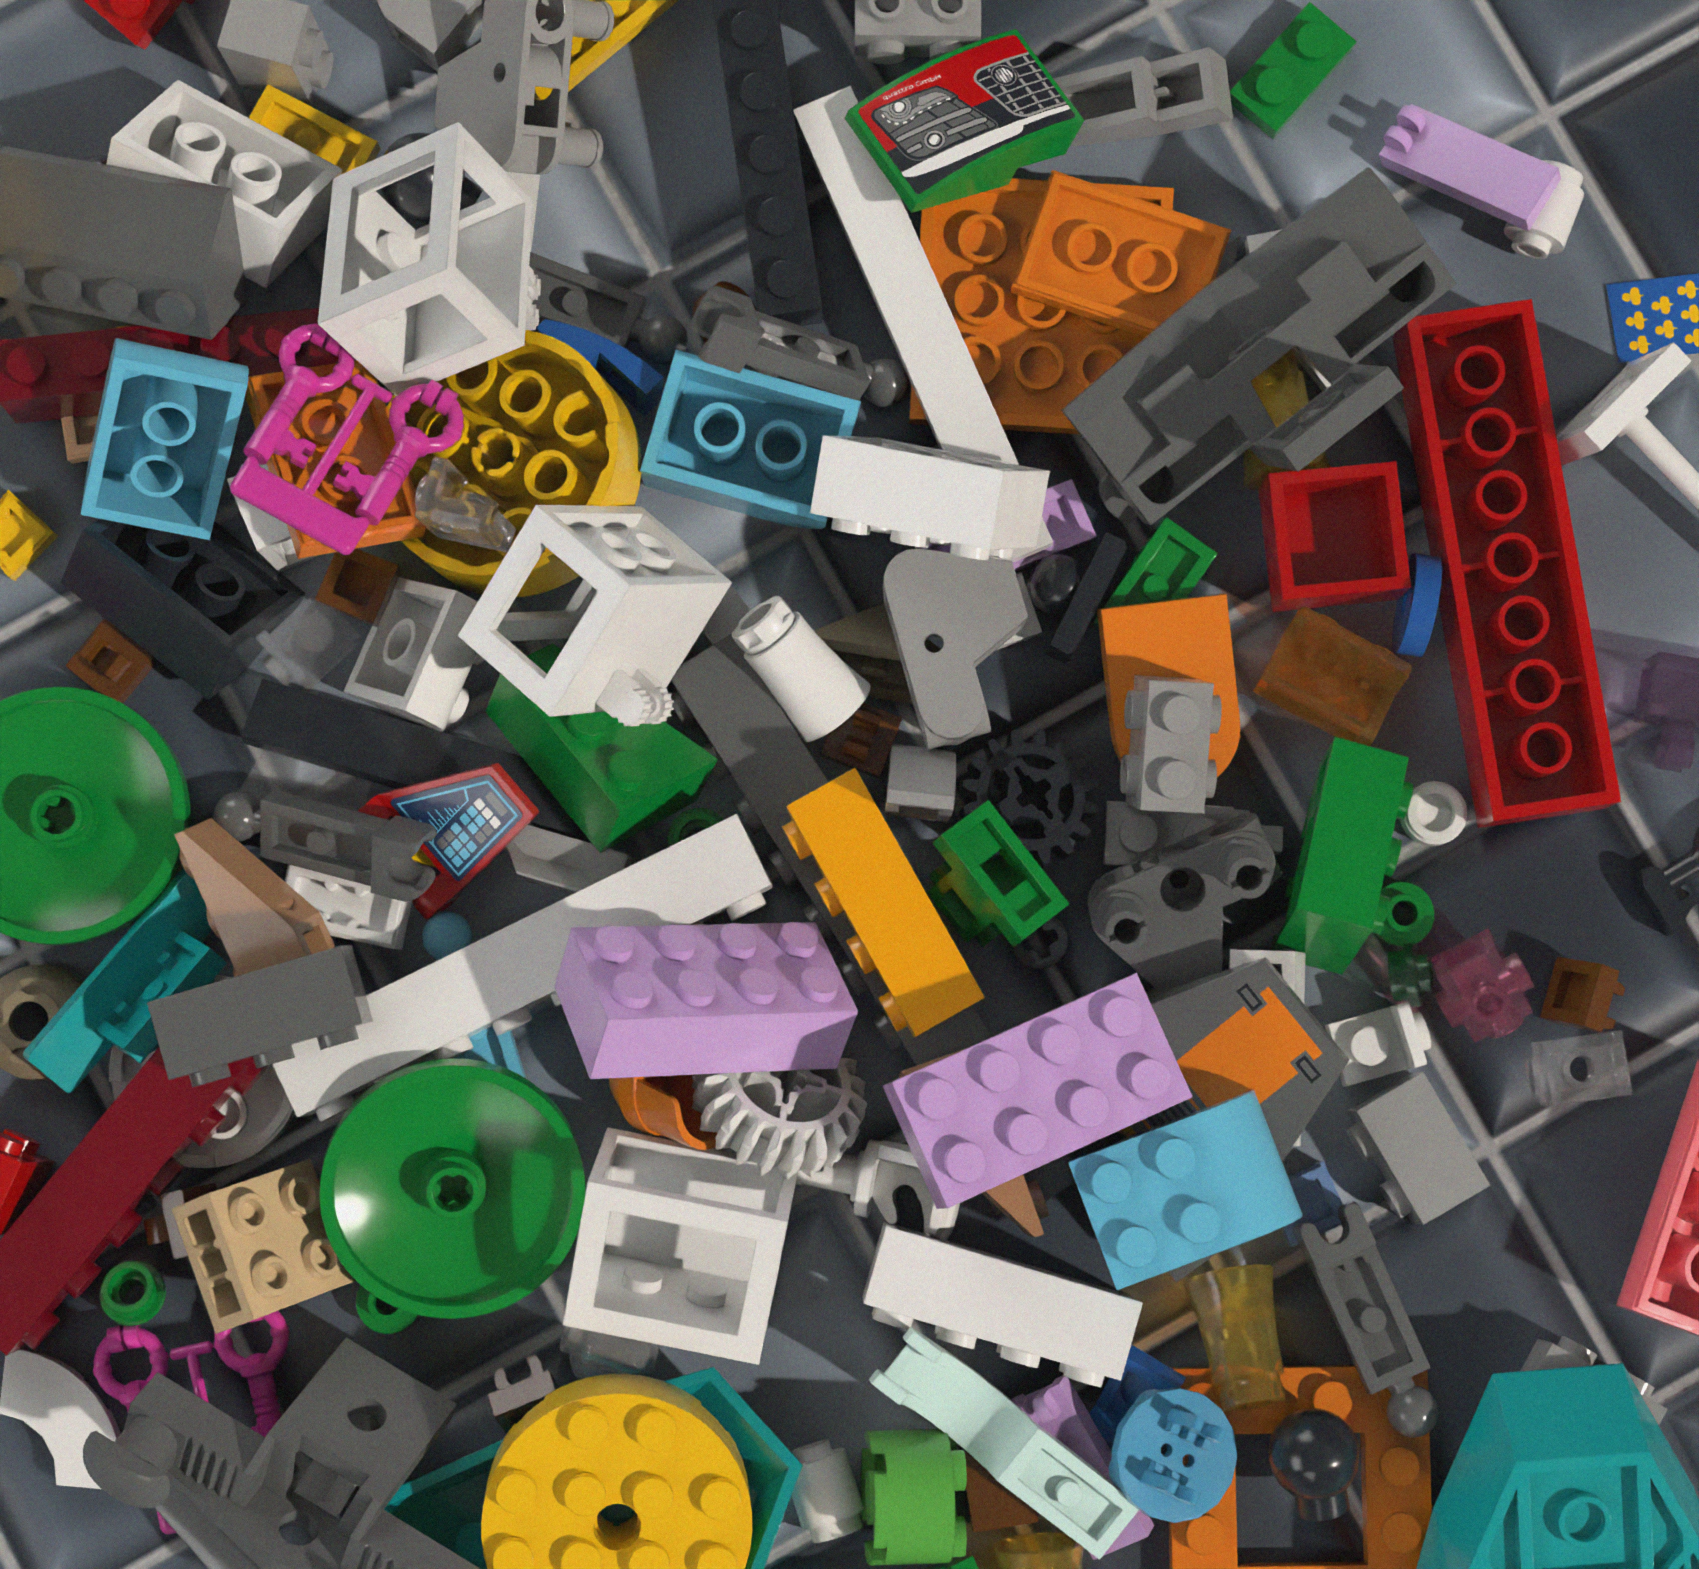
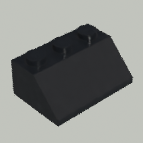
[60,519,306,700]

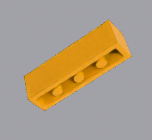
[782,768,985,1038]

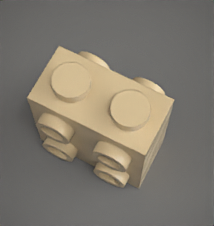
[172,1159,354,1334]

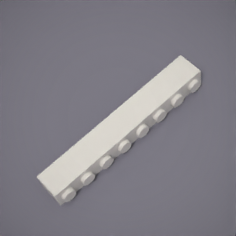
[272,814,774,1122]

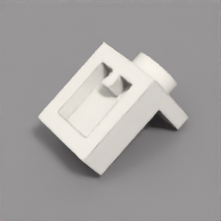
[1324,1002,1431,1087]

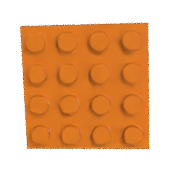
[909,178,1174,434]

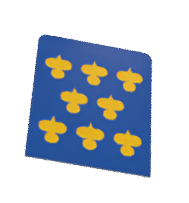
[1606,273,1699,363]

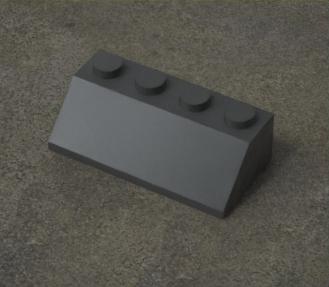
[0,146,248,340]

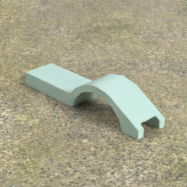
[869,1327,1139,1560]

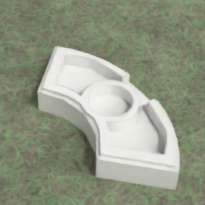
[0,1348,121,1489]

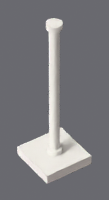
[1556,342,1699,511]

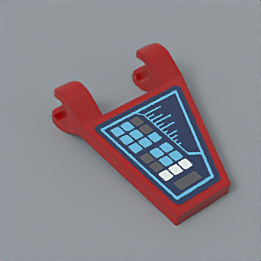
[357,763,540,919]

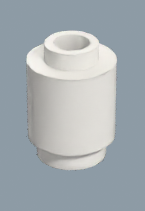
[1504,160,1584,260]
[792,1439,864,1543]

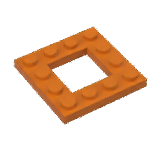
[1169,1365,1432,1569]

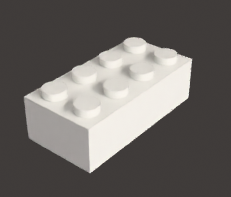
[862,1222,1143,1387]

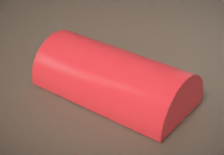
[1616,1059,1699,1337]

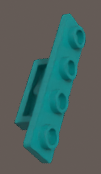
[23,868,227,1093]

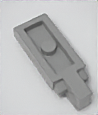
[1103,801,1283,867]

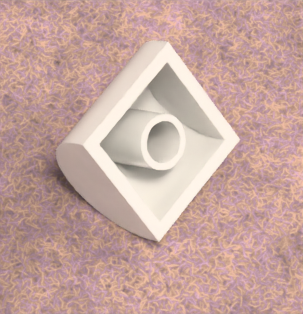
[343,577,485,732]

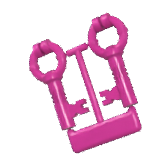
[230,323,464,555]
[93,1311,290,1535]

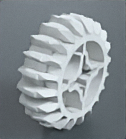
[691,1058,867,1180]

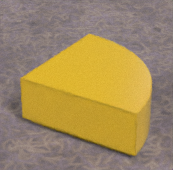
[0,490,58,581]

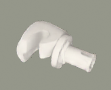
[796,1139,960,1240]

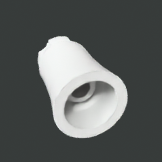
[731,596,871,742]

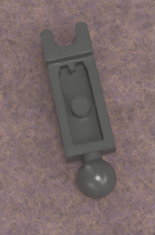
[529,252,688,364]
[690,286,909,407]
[213,790,437,902]
[1293,1201,1439,1438]

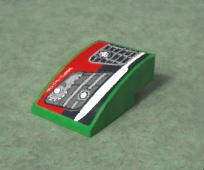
[844,29,1085,213]

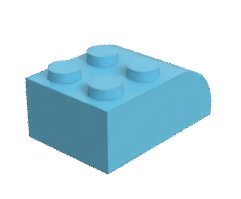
[80,338,249,540]
[640,350,861,529]
[1068,1090,1303,1290]

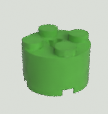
[860,1428,967,1566]

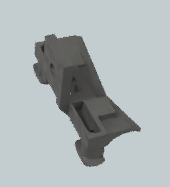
[1061,167,1457,525]
[83,1338,480,1569]

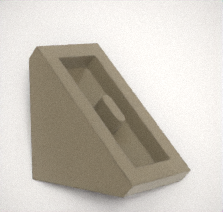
[815,603,941,704]

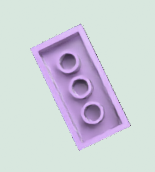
[554,922,858,1079]
[883,973,1193,1209]

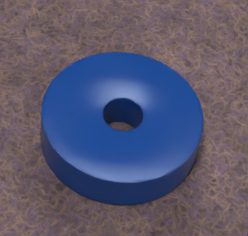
[1392,553,1442,658]

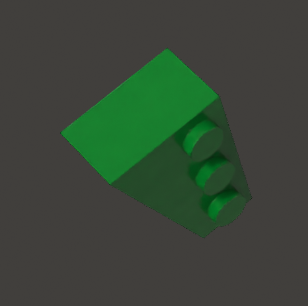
[485,643,718,853]
[1270,737,1414,975]

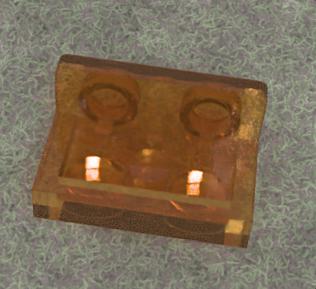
[1253,606,1412,746]

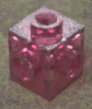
[1432,928,1535,1042]

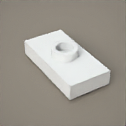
[285,864,412,950]

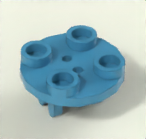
[1108,1387,1237,1523]

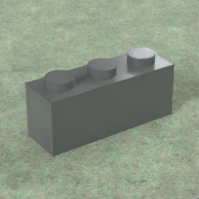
[147,945,373,1087]

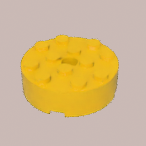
[387,330,642,597]
[481,1374,752,1569]

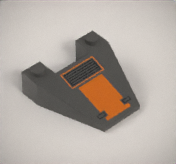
[1130,957,1349,1282]

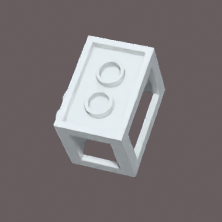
[318,122,541,396]
[458,505,732,727]
[563,1127,798,1365]

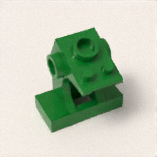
[927,800,1069,948]

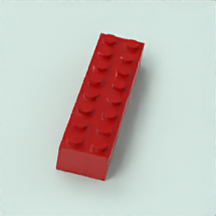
[1392,299,1621,828]

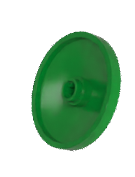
[0,687,191,946]
[320,1058,585,1319]

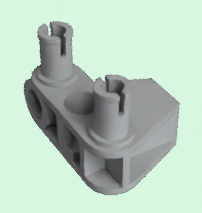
[434,0,614,175]
[882,549,1028,750]

